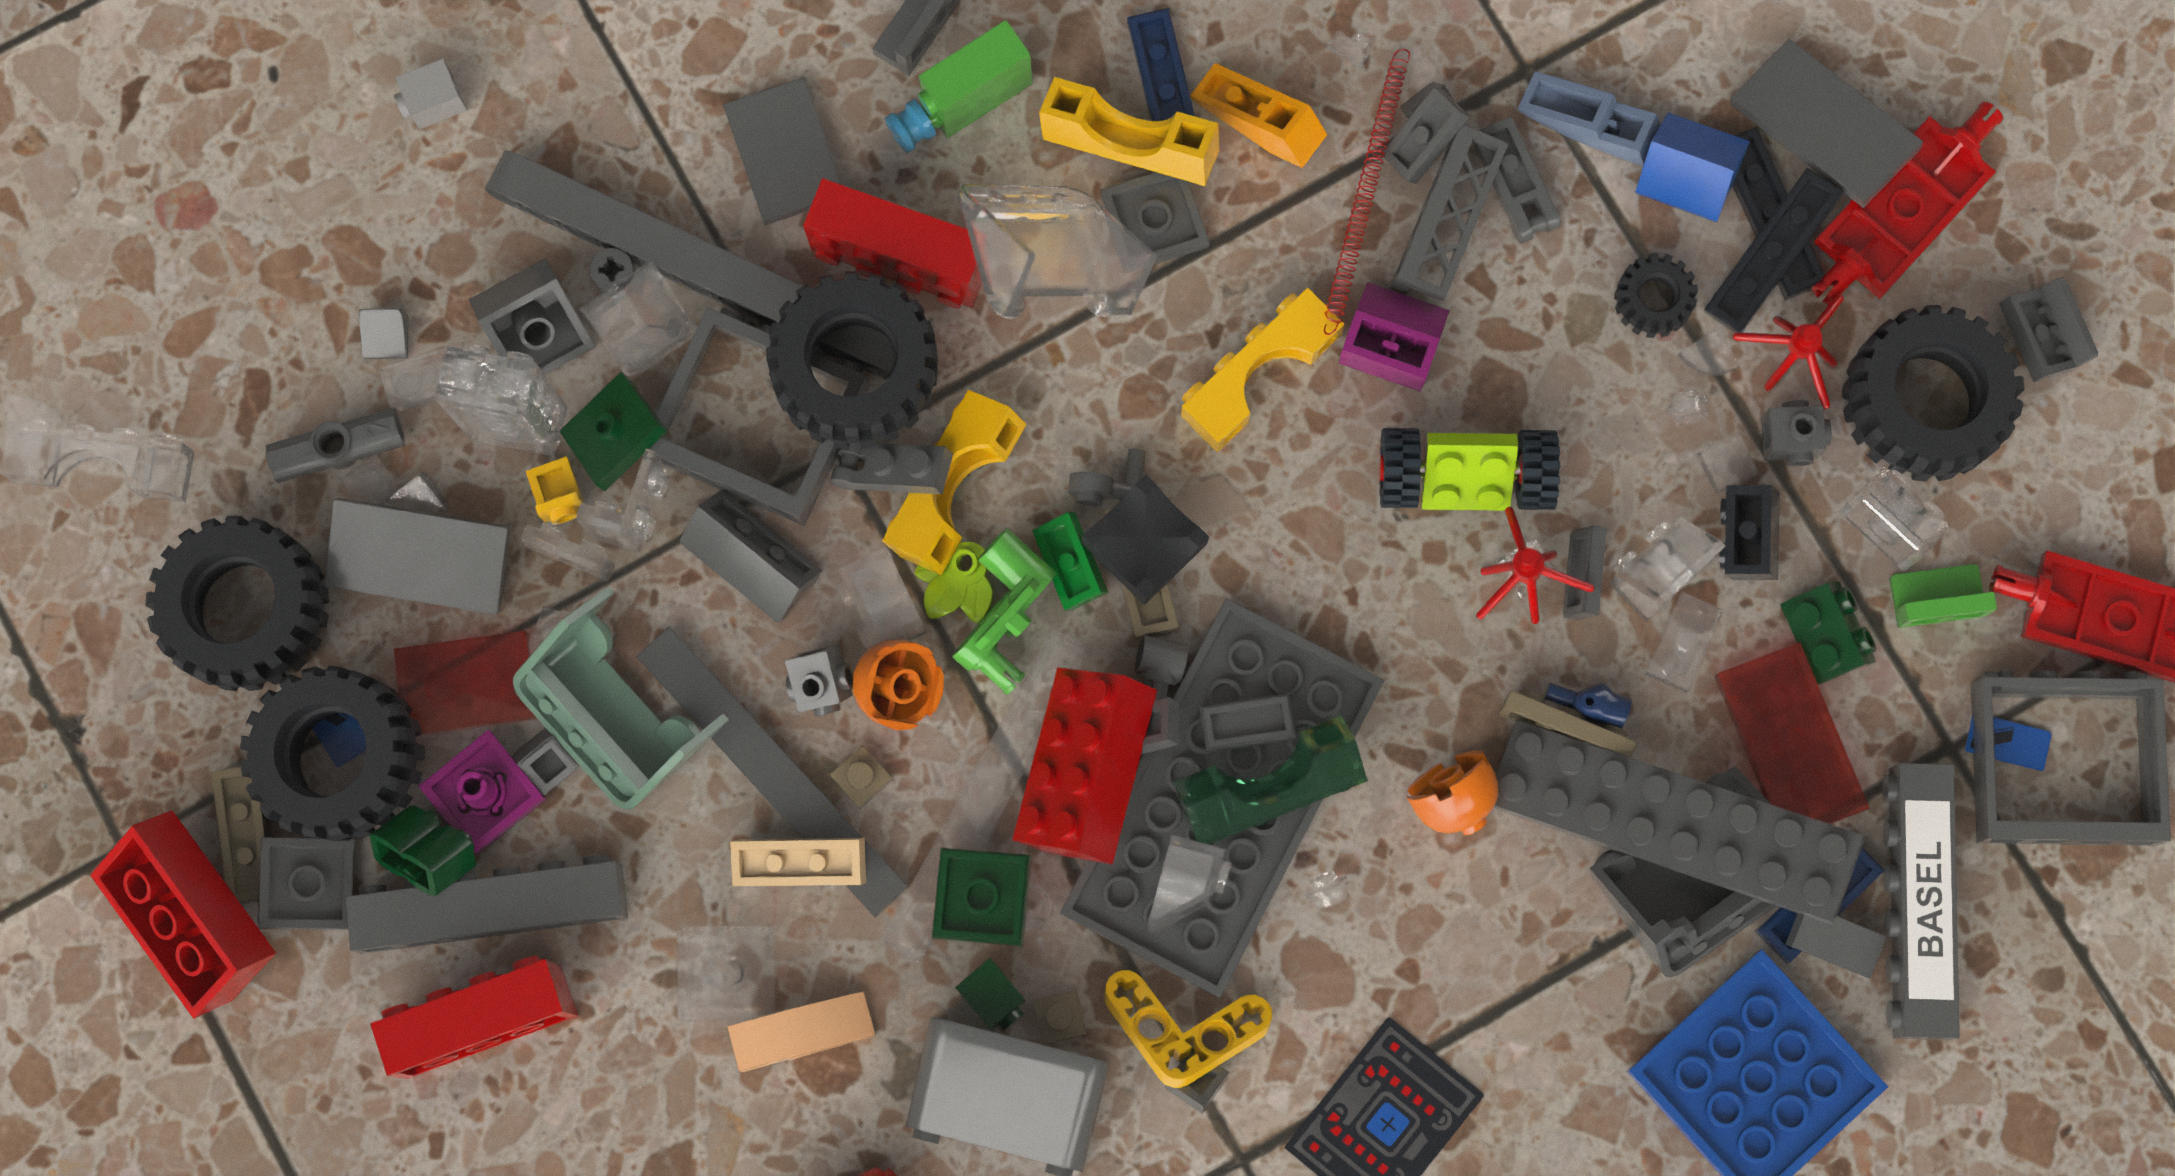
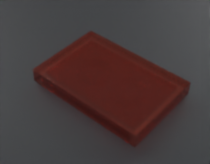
[394,631,538,736]

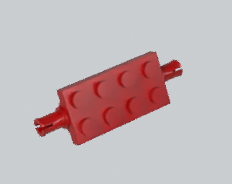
[1812,101,2004,305]
[1989,551,2175,683]

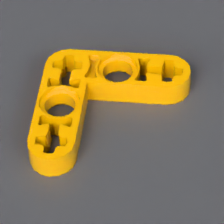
[1104,970,1272,1088]

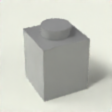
[394,58,467,130]

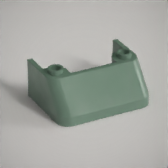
[513,586,729,809]

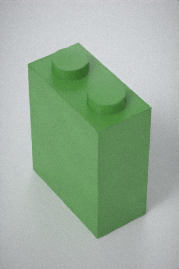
[917,20,1033,139]

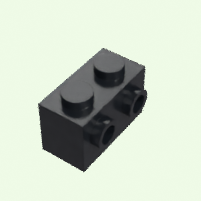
[1719,485,1780,580]

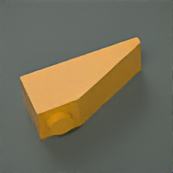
[1190,63,1327,168]

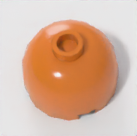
[852,639,944,730]
[1406,750,1499,835]

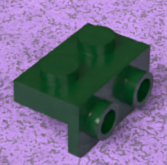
[1780,581,1876,686]

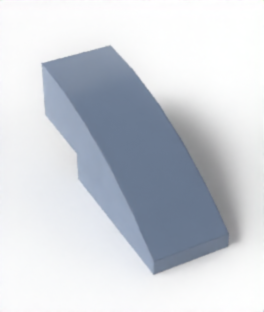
[1518,71,1660,166]

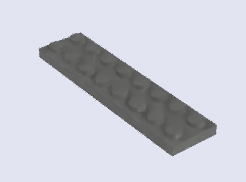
[1494,720,1865,925]

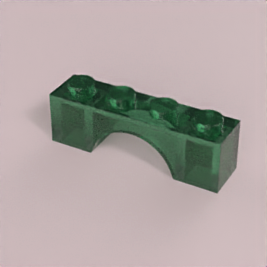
[1173,715,1368,848]

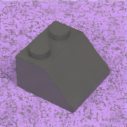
[469,258,595,388]

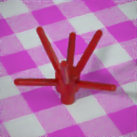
[1733,294,1844,409]
[1476,507,1595,624]

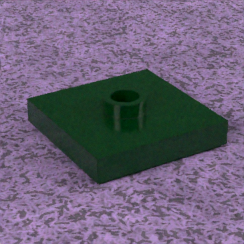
[559,372,667,491]
[932,848,1032,947]

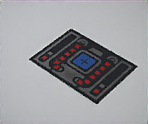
[1285,1018,1484,1176]

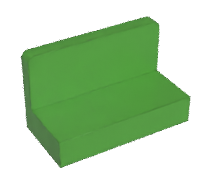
[1889,564,1997,628]

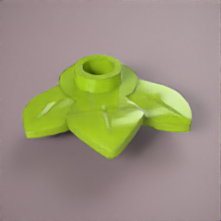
[914,541,994,623]

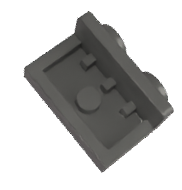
[1999,277,2099,382]

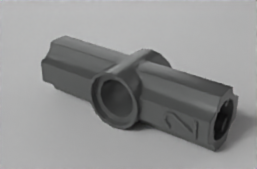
[265,408,405,483]

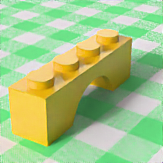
[1039,77,1220,186]
[1181,288,1345,453]
[882,390,1027,575]

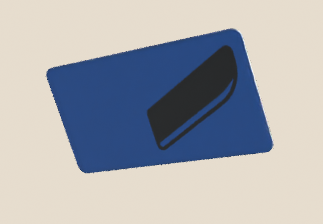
[313,713,366,767]
[1965,715,2052,771]

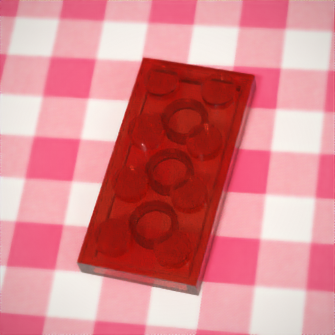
[1714,642,1870,824]

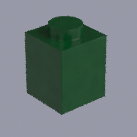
[955,958,1026,1031]

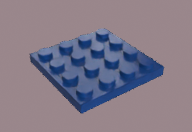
[1626,949,1888,1176]

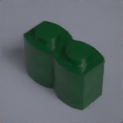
[369,805,476,896]

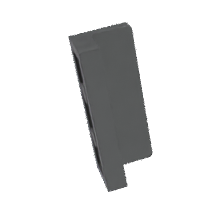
[680,489,822,623]

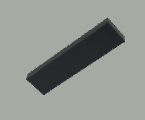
[1732,127,1825,301]
[1704,168,1844,333]

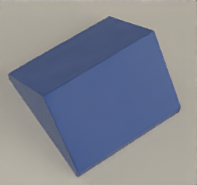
[1635,112,1750,223]

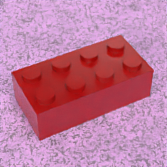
[803,178,991,309]
[1012,667,1157,864]
[90,810,276,1019]
[370,955,578,1079]

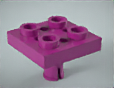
[418,729,546,856]

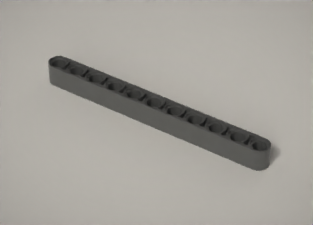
[485,150,895,380]

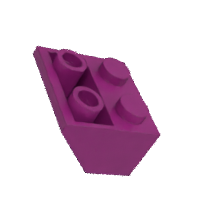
[1338,282,1450,392]

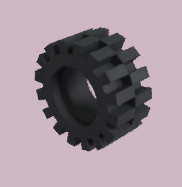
[1614,253,1698,338]

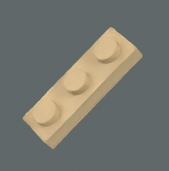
[730,838,866,886]

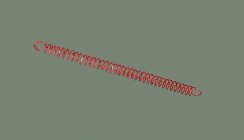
[1324,49,1410,335]

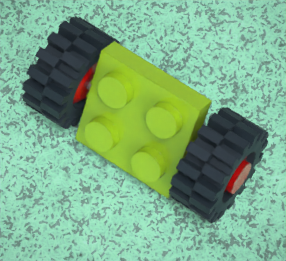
[1379,428,1560,511]

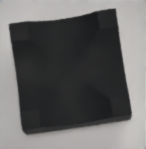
[1082,475,1209,605]

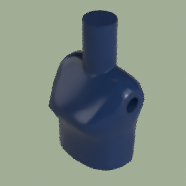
[1544,683,1632,729]

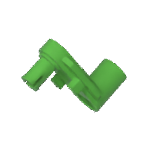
[952,528,1056,695]

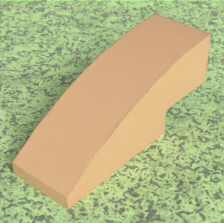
[727,991,876,1072]

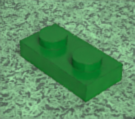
[1032,512,1109,611]

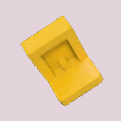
[525,456,586,524]

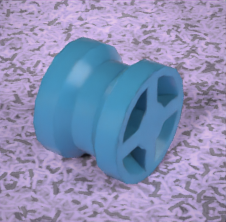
[884,99,936,154]

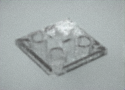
[579,260,697,380]

